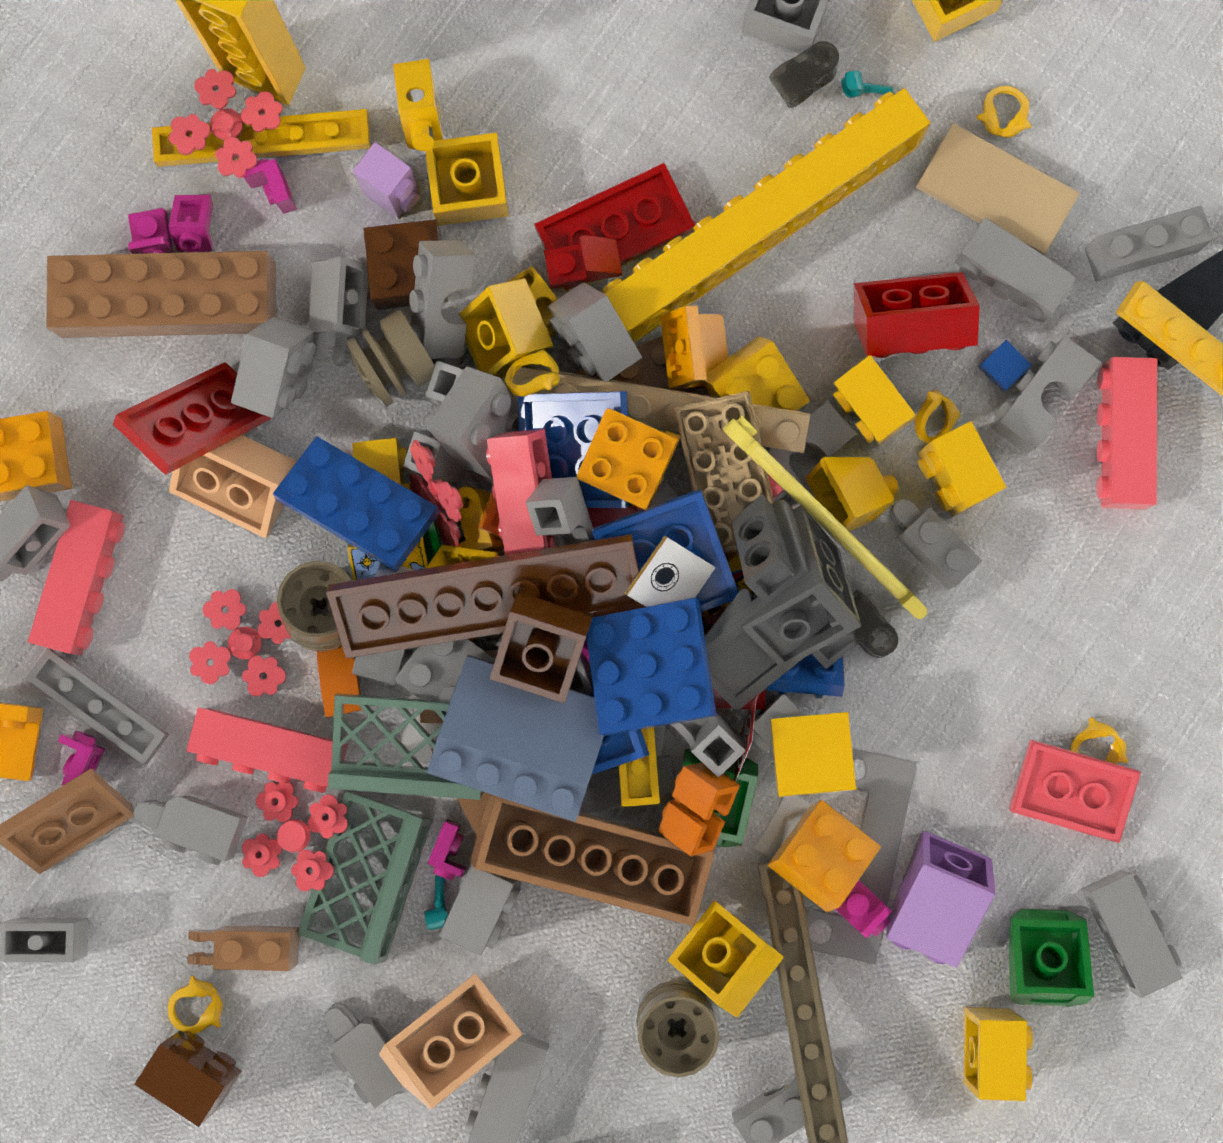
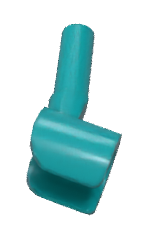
[841,71,893,98]
[424,876,448,930]

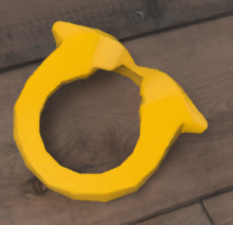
[976,86,1032,138]
[505,349,560,397]
[914,389,961,443]
[1070,717,1128,764]
[168,975,223,1034]

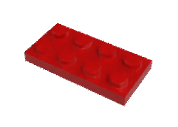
[534,163,695,291]
[113,362,272,475]

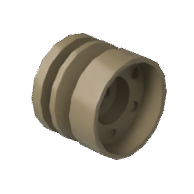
[346,309,435,407]
[277,561,352,652]
[636,980,719,1078]

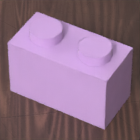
[353,142,420,219]

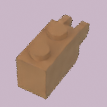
[187,925,299,971]

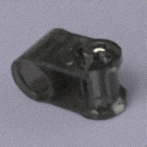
[769,41,839,108]
[852,589,898,658]

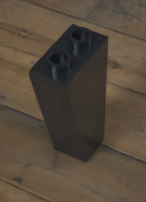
[1113,250,1223,370]

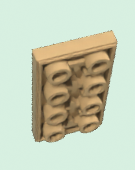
[916,123,1080,255]
[674,391,774,552]

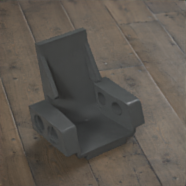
[705,494,862,711]

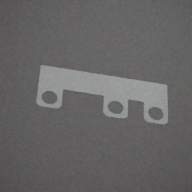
[806,748,917,964]

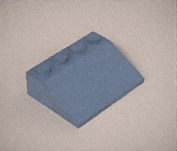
[427,655,604,822]

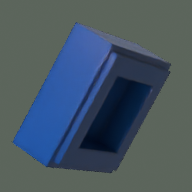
[978,340,1032,393]

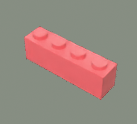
[1096,357,1157,509]
[486,429,555,555]
[28,500,125,655]
[186,707,348,793]

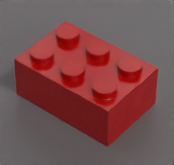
[853,272,980,358]

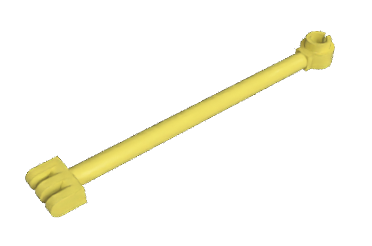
[723,416,927,619]

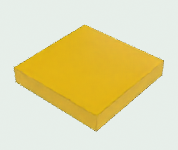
[770,712,856,797]

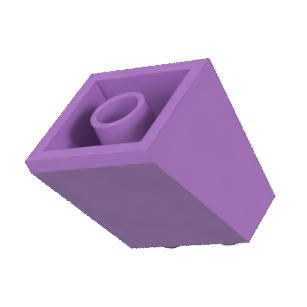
[886,830,995,968]

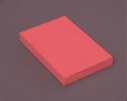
[1009,739,1141,843]

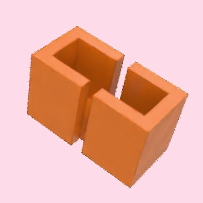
[657,762,740,856]

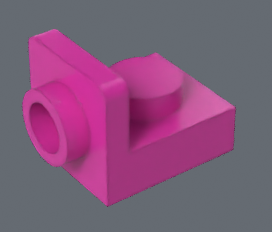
[243,159,297,214]
[168,195,213,252]
[128,208,174,254]
[58,730,105,785]
[427,819,467,880]
[836,880,892,938]

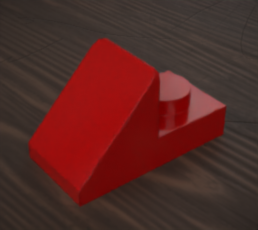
[544,235,622,289]

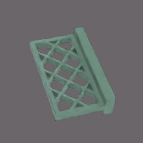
[328,693,484,800]
[297,791,433,965]

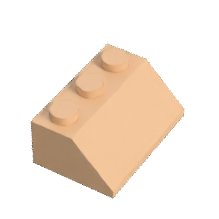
[169,435,297,538]
[379,973,523,1110]

